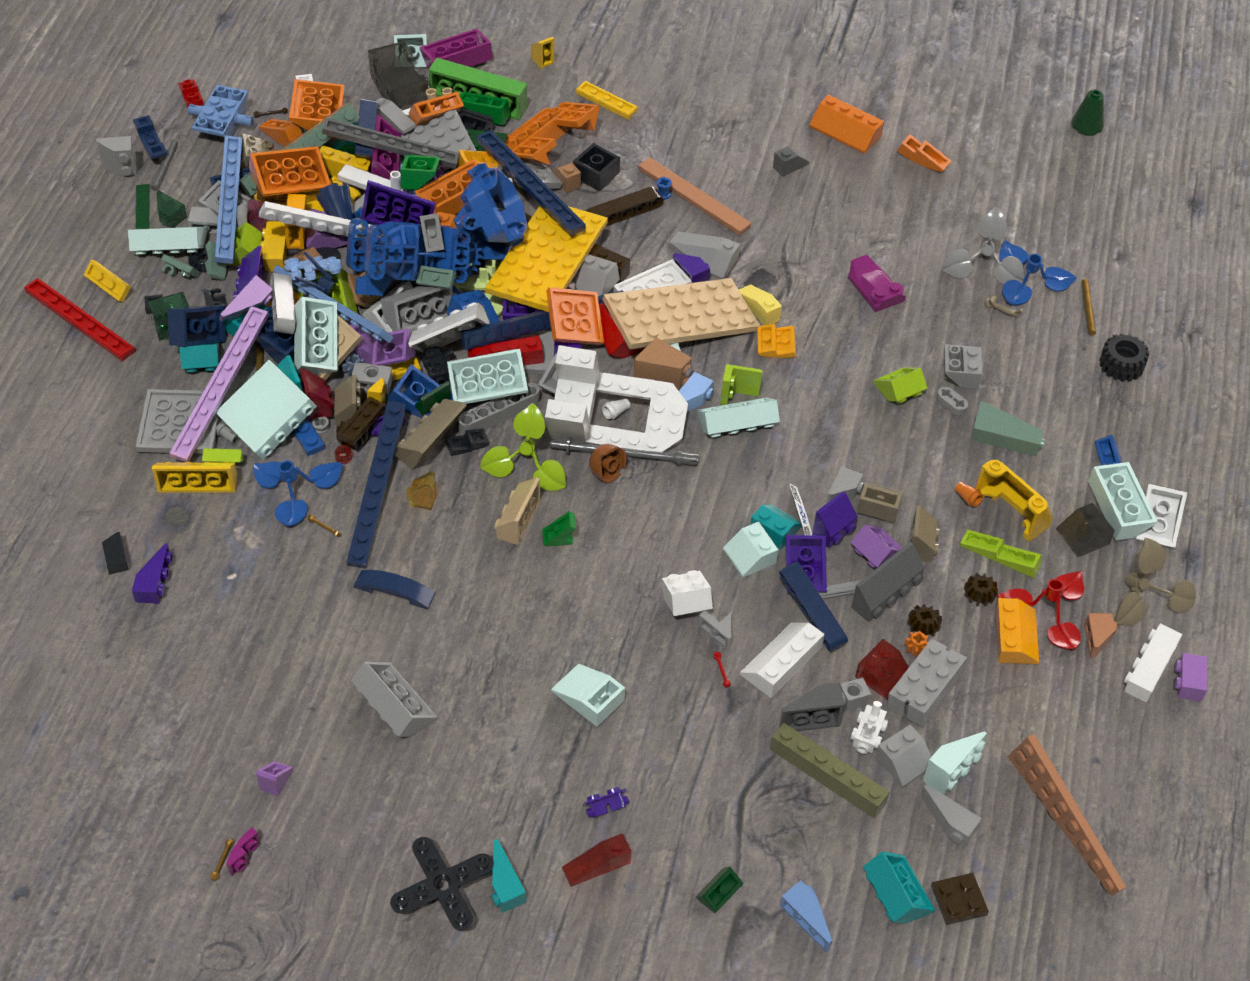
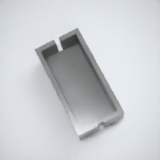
[887,639,967,727]

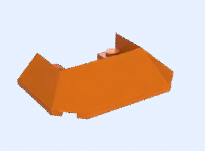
[506,102,600,165]

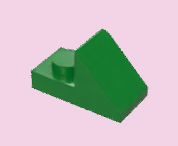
[542,511,576,546]

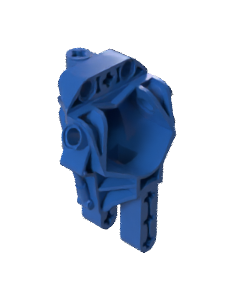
[453,163,527,247]

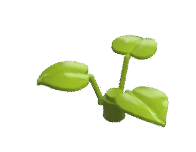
[480,403,567,491]

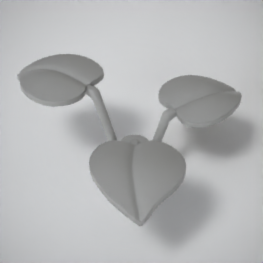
[942,207,1024,284]

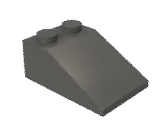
[779,683,845,731]

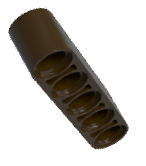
[585,186,664,227]

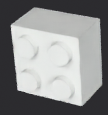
[662,570,713,616]

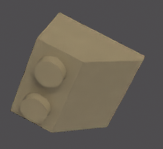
[910,505,940,563]

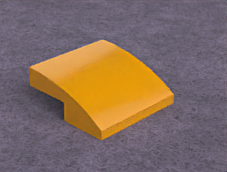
[757,323,796,358]

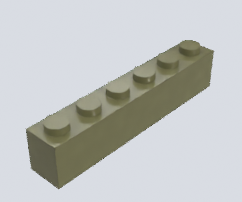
[770,723,890,819]

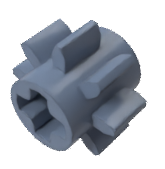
[342,354,365,376]

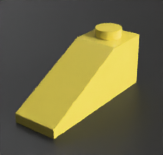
[739,285,782,325]

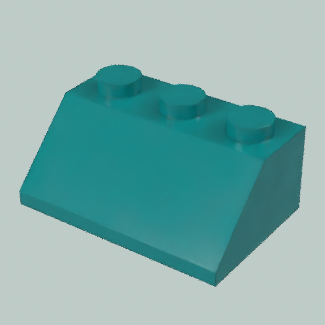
[863,851,936,924]

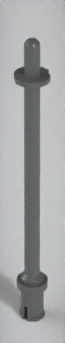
[549,437,699,466]

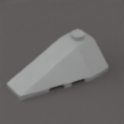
[670,231,740,279]

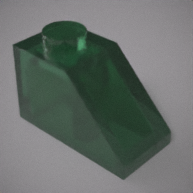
[156,191,187,228]

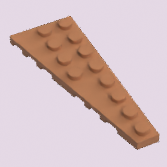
[1008,734,1126,896]

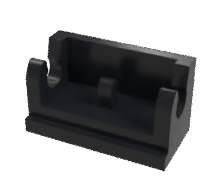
[459,108,495,131]
[202,288,227,310]

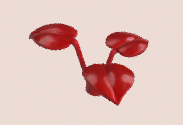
[998,571,1085,649]

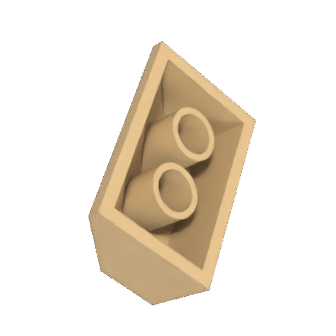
[494,477,540,545]

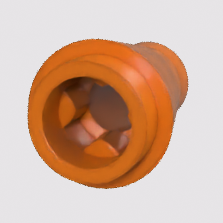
[955,482,984,507]

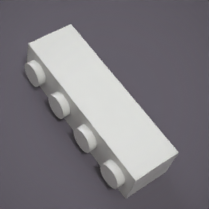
[1124,623,1182,703]

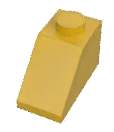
[531,37,554,69]

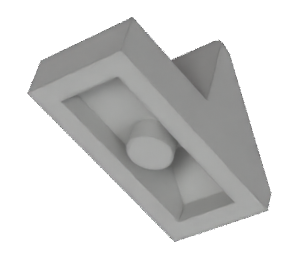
[420,213,444,252]
[698,610,732,650]

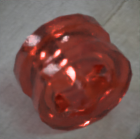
[335,445,352,464]

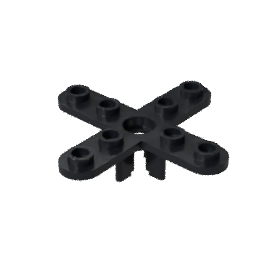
[390,837,494,931]

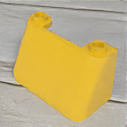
[976,460,1053,542]

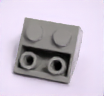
[944,344,982,389]

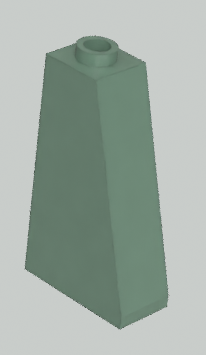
[971,401,1045,456]

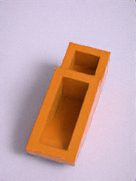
[897,134,951,172]

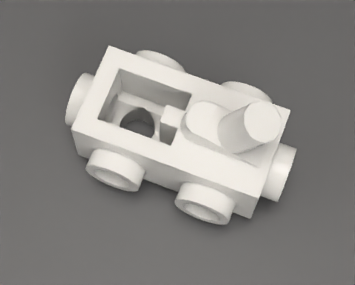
[850,701,888,754]

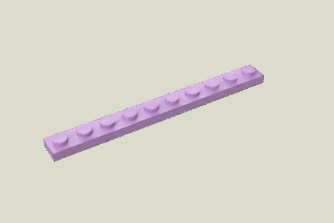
[169,306,269,462]

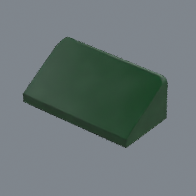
[415,381,450,416]
[696,867,744,913]

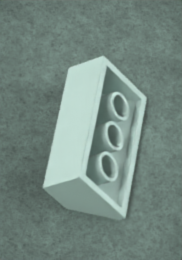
[128,227,208,254]
[294,297,337,375]
[696,397,780,437]
[1088,462,1158,541]

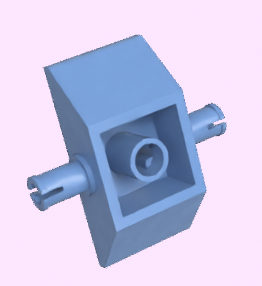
[188,85,254,137]

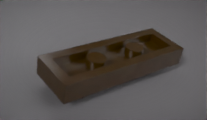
[337,396,385,446]

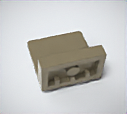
[240,133,274,169]

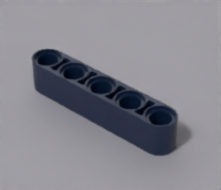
[355,99,378,158]
[779,561,848,652]

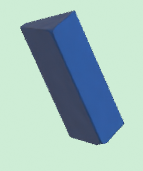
[1095,435,1122,466]

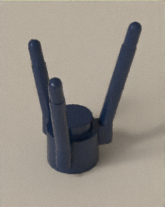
[295,251,334,294]

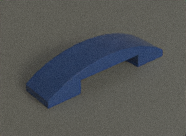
[133,115,168,159]
[354,570,435,610]

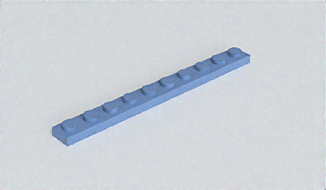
[214,136,242,264]
[273,265,394,343]

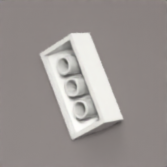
[740,623,825,698]

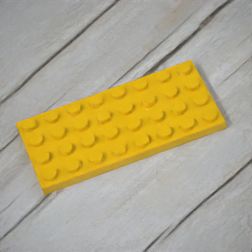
[485,205,608,312]

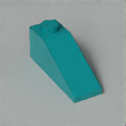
[490,839,526,913]

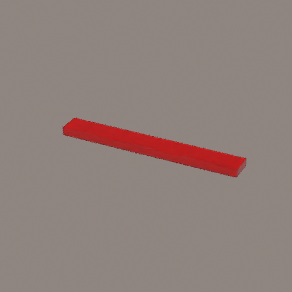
[24,278,136,362]

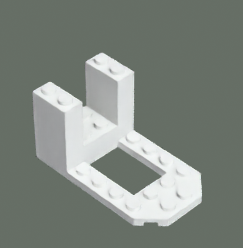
[545,346,688,452]

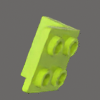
[720,364,763,405]

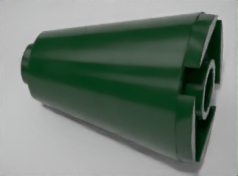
[1071,89,1104,136]

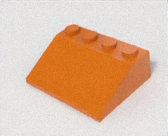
[289,79,344,140]
[249,146,331,196]

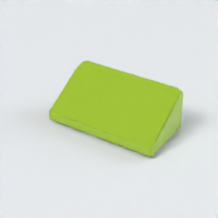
[202,448,244,462]

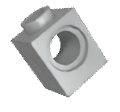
[840,678,871,711]

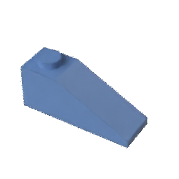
[780,880,832,953]

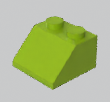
[226,222,262,266]
[873,367,927,403]

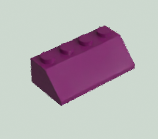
[419,28,493,71]
[371,114,401,180]

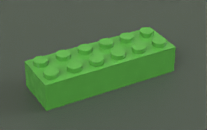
[429,58,527,121]

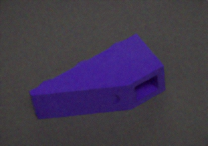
[132,543,173,604]

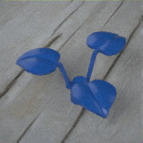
[999,240,1077,306]
[254,460,343,526]

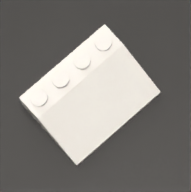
[408,302,490,353]

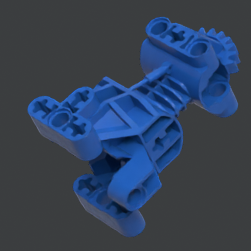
[346,218,482,296]

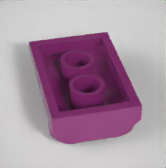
[848,255,906,313]

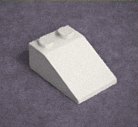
[1136,484,1187,548]

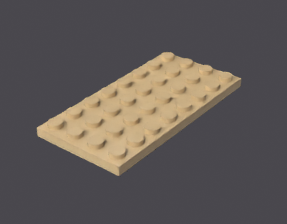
[603,278,760,349]

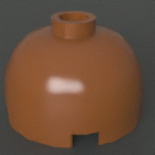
[589,443,627,483]

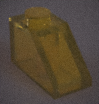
[406,471,437,510]

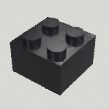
[573,143,620,190]

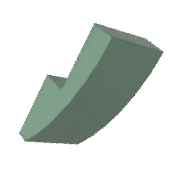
[205,241,226,280]

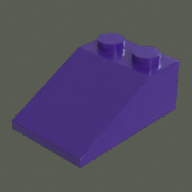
[785,535,827,593]

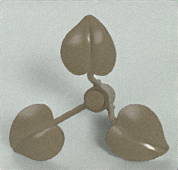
[1115,538,1196,625]

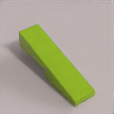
[960,529,1042,579]

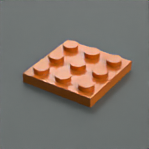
[546,288,604,345]

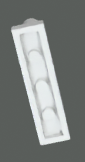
[338,164,407,192]

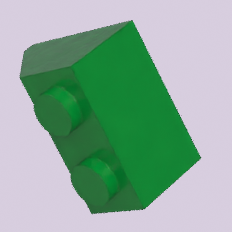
[401,155,440,191]

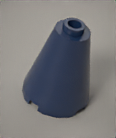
[315,182,353,220]

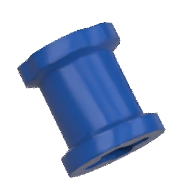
[657,177,672,200]

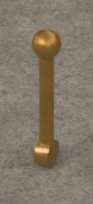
[308,515,341,537]
[210,839,234,881]

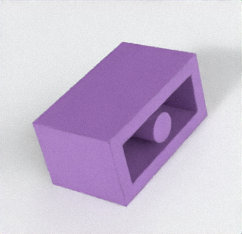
[1174,653,1207,701]

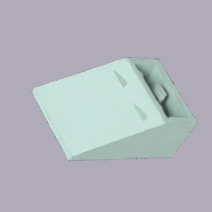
[551,664,625,727]
[923,731,987,795]

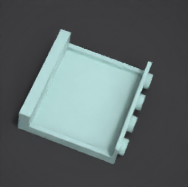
[216,360,317,459]

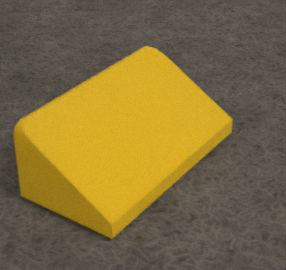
[367,378,387,416]

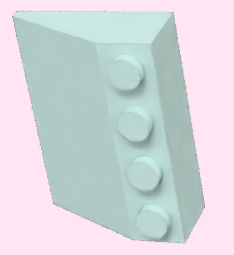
[447,349,528,404]

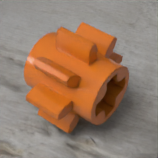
[904,631,929,657]

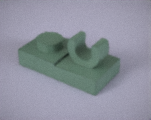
[161,254,200,278]
[416,265,456,290]

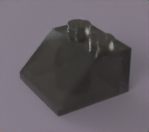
[1056,503,1115,557]

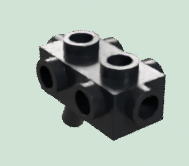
[422,346,454,385]

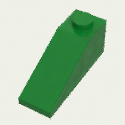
[460,91,510,125]

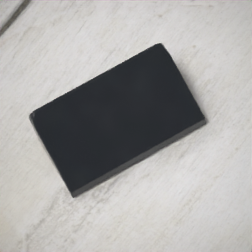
[102,532,129,575]

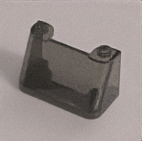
[368,41,430,109]

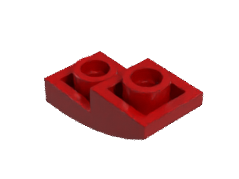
[178,79,204,108]

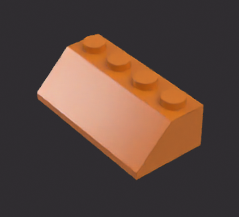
[809,94,884,154]
[415,159,478,215]

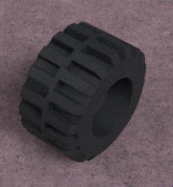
[1099,333,1149,382]

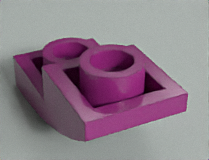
[226,827,260,876]

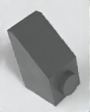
[773,146,809,177]

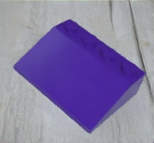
[361,180,436,234]

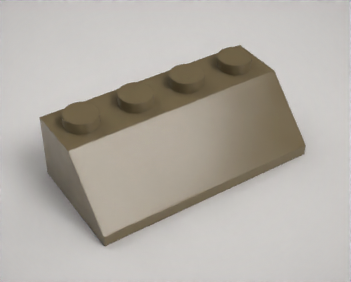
[395,399,466,470]

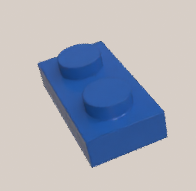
[292,419,325,456]

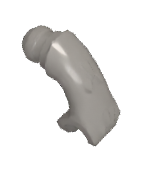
[235,202,249,230]

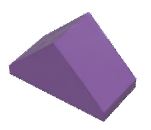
[256,761,293,796]

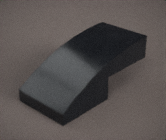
[445,428,489,456]

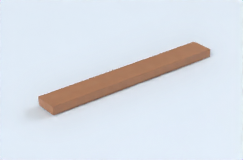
[638,157,751,236]

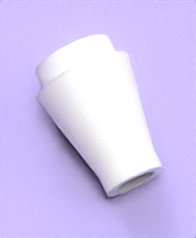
[602,398,630,419]

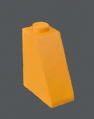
[285,194,307,249]

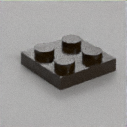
[931,873,989,925]

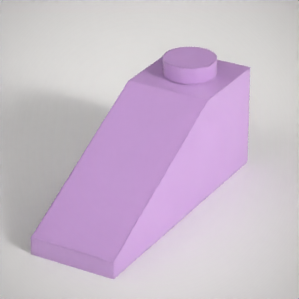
[219,275,273,321]

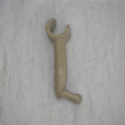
[985,295,1023,316]

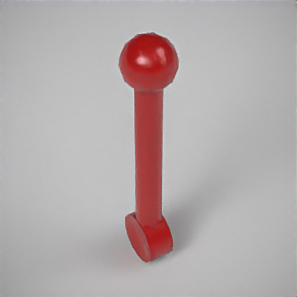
[713,651,731,687]

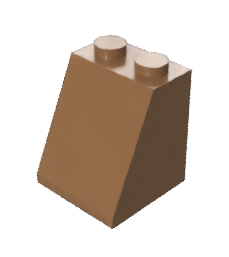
[633,337,692,391]

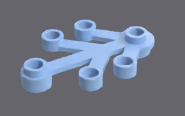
[284,256,342,281]

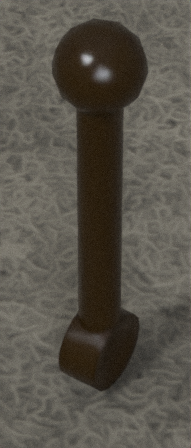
[253,107,288,118]

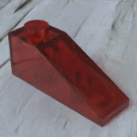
[562,833,632,887]

